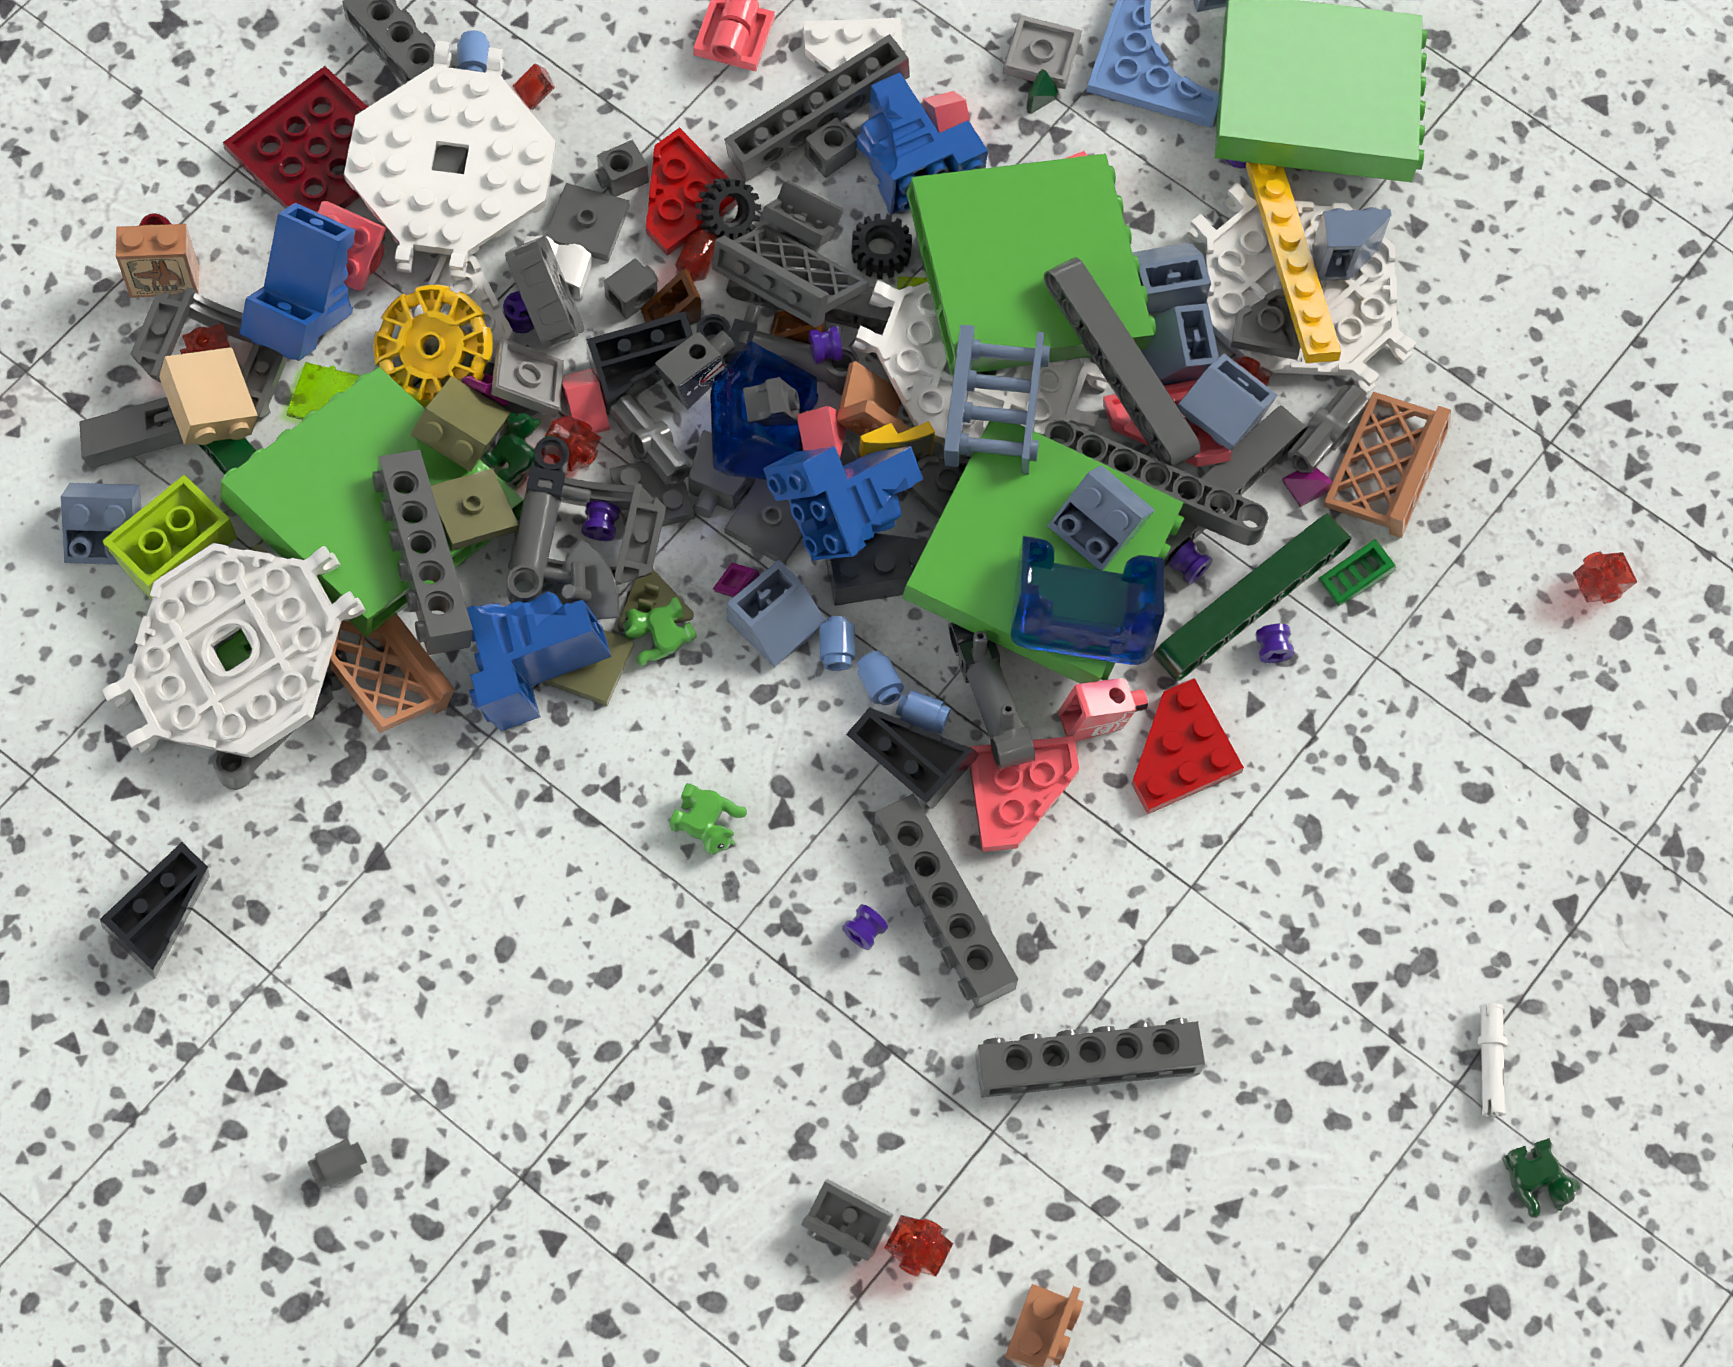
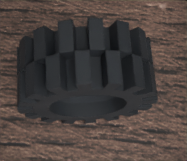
[695,178,761,240]
[851,213,912,279]

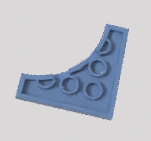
[1086,0,1219,128]

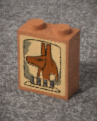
[116,224,199,298]

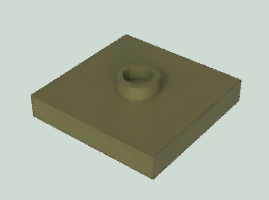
[431,468,519,550]
[542,630,634,706]

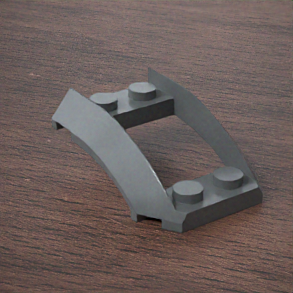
[130,287,288,418]
[508,477,666,585]

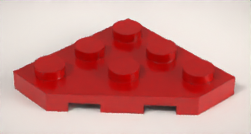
[646,127,737,256]
[1132,678,1244,814]

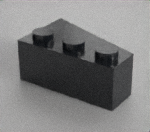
[586,311,693,416]
[825,533,929,606]
[846,707,979,809]
[100,842,210,979]

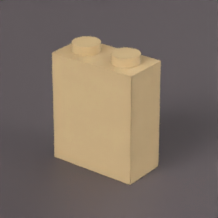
[159,347,258,445]

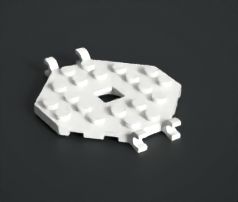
[344,40,556,280]
[1188,183,1416,396]
[852,280,1108,455]
[102,543,366,758]

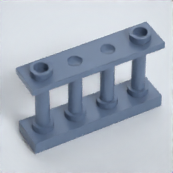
[944,325,1050,474]

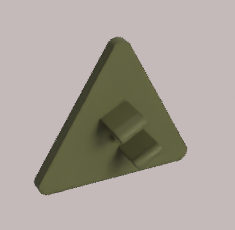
[617,569,694,632]

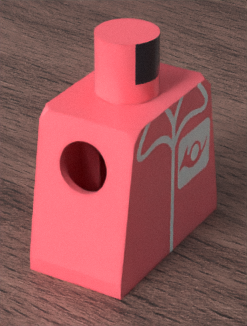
[1058,678,1148,742]

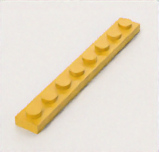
[1246,162,1341,364]

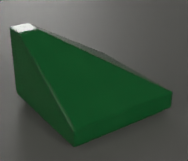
[1026,69,1059,114]

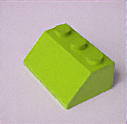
[102,475,237,600]

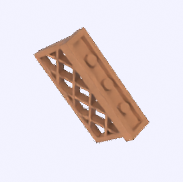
[1324,391,1451,538]
[328,614,455,733]

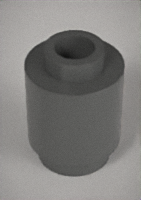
[307,1138,367,1189]

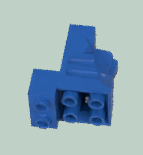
[856,72,988,215]
[239,203,356,361]
[763,446,923,561]
[467,591,611,731]

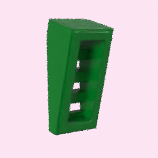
[1318,538,1396,607]

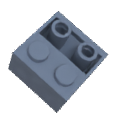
[1312,207,1391,281]
[1132,243,1211,313]
[1141,303,1219,386]
[1177,354,1278,450]
[1047,465,1155,571]
[60,483,141,565]
[727,560,826,668]

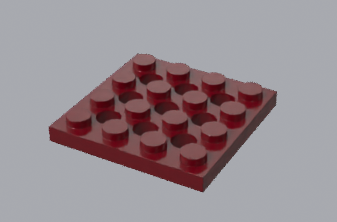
[223,66,368,213]

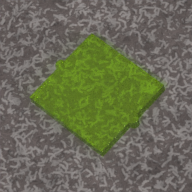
[286,362,360,420]

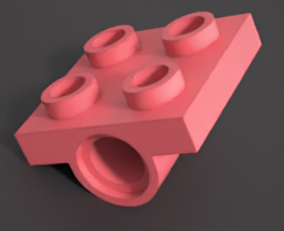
[693,0,775,72]
[318,201,386,291]

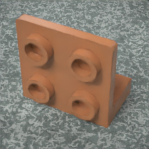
[836,361,911,436]
[1005,1284,1084,1367]

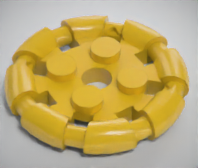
[373,285,493,408]

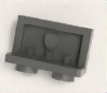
[760,181,843,247]
[801,1179,894,1261]

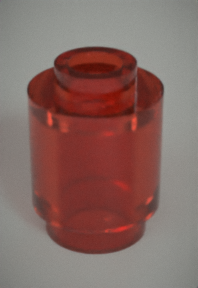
[675,230,717,282]

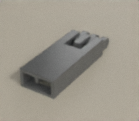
[79,397,183,469]

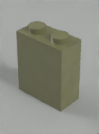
[411,376,511,472]

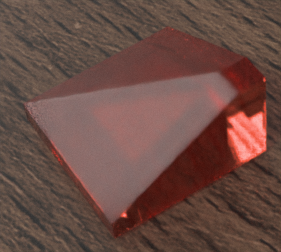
[513,63,555,110]

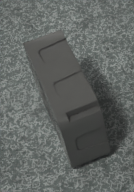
[505,236,584,349]

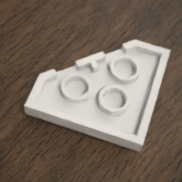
[803,18,903,106]
[413,254,514,363]

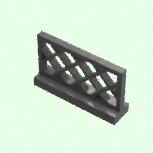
[711,224,869,327]

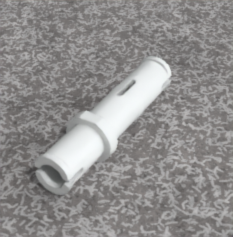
[1477,1003,1507,1117]

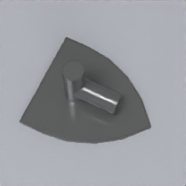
[554,539,620,620]

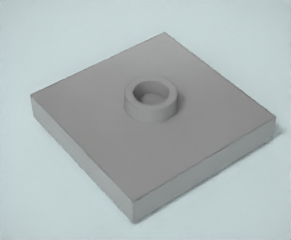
[1002,14,1082,89]
[491,337,564,418]

